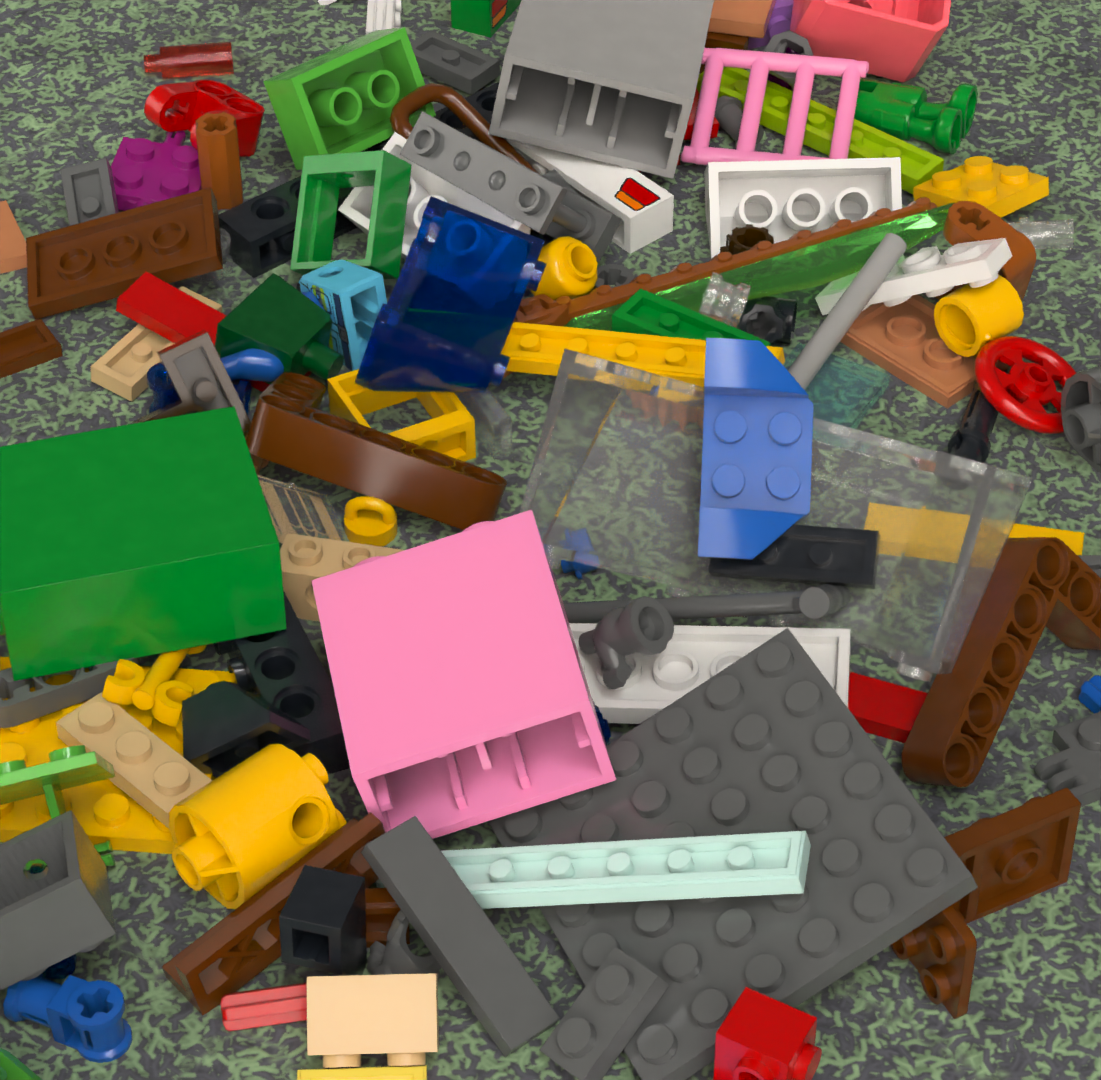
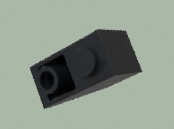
[279,865,367,975]

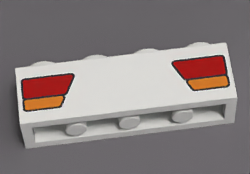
[506,139,674,254]

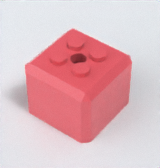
[790,0,951,83]

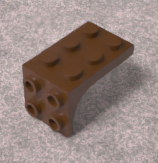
[891,787,1081,1019]

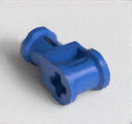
[3,974,132,1063]

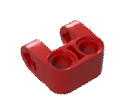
[144,79,265,157]

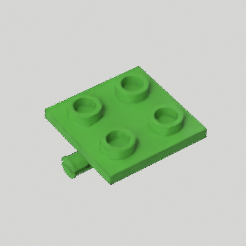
[0,745,115,874]

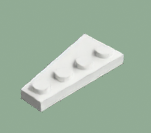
[815,238,1012,315]

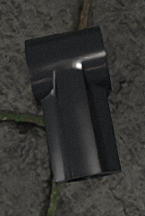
[739,294,797,346]

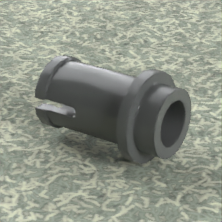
[714,96,764,144]

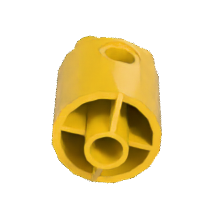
[169,744,347,909]

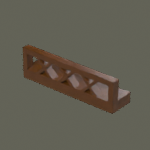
[162,812,385,1015]

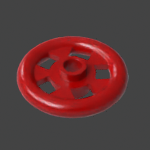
[974,336,1076,434]

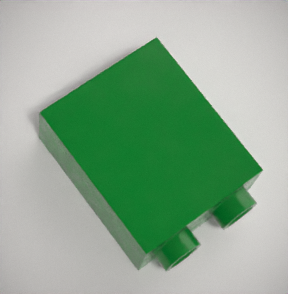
[0,406,287,681]

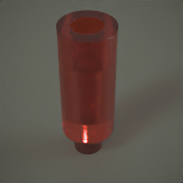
[144,42,234,79]

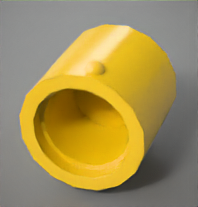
[934,274,1024,357]

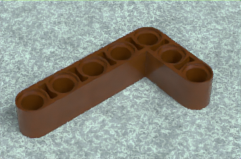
[246,372,507,530]
[902,537,1101,787]

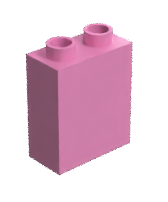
[311,509,616,839]

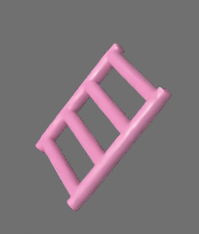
[681,48,869,166]

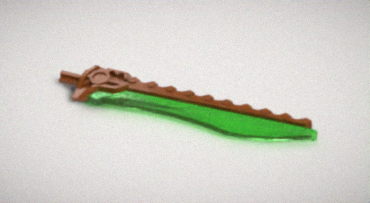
[432,197,954,384]

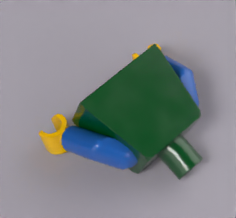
[215,273,344,385]

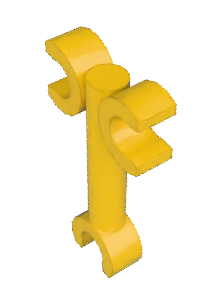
[102,645,207,727]

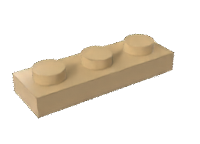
[91,286,222,402]
[56,692,213,829]

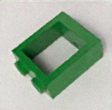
[290,150,412,279]

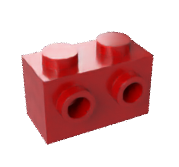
[713,987,822,1080]

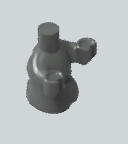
[579,596,674,689]

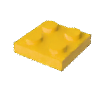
[913,156,1049,218]

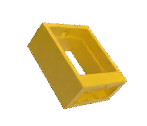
[327,349,476,461]

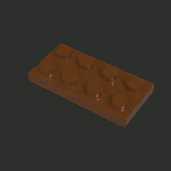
[26,187,223,320]

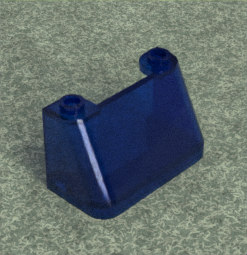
[355,196,547,393]

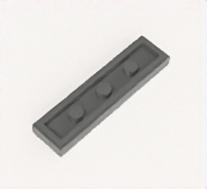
[361,816,560,1058]

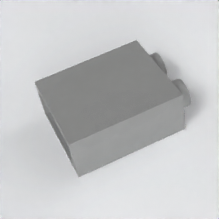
[489,0,714,179]

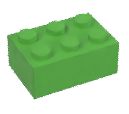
[263,27,436,170]

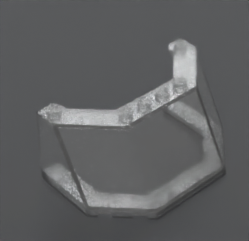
[520,349,1032,682]

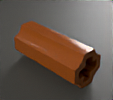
[195,112,243,210]

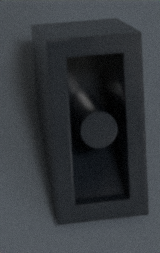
[182,680,311,778]

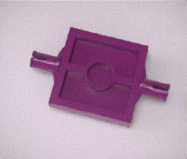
[111,131,202,211]

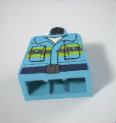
[296,259,391,371]

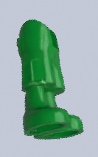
[836,78,978,154]

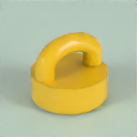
[344,496,398,547]

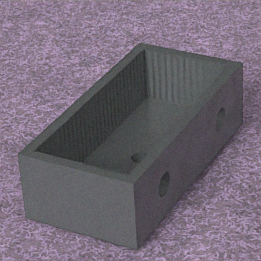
[0,810,116,990]

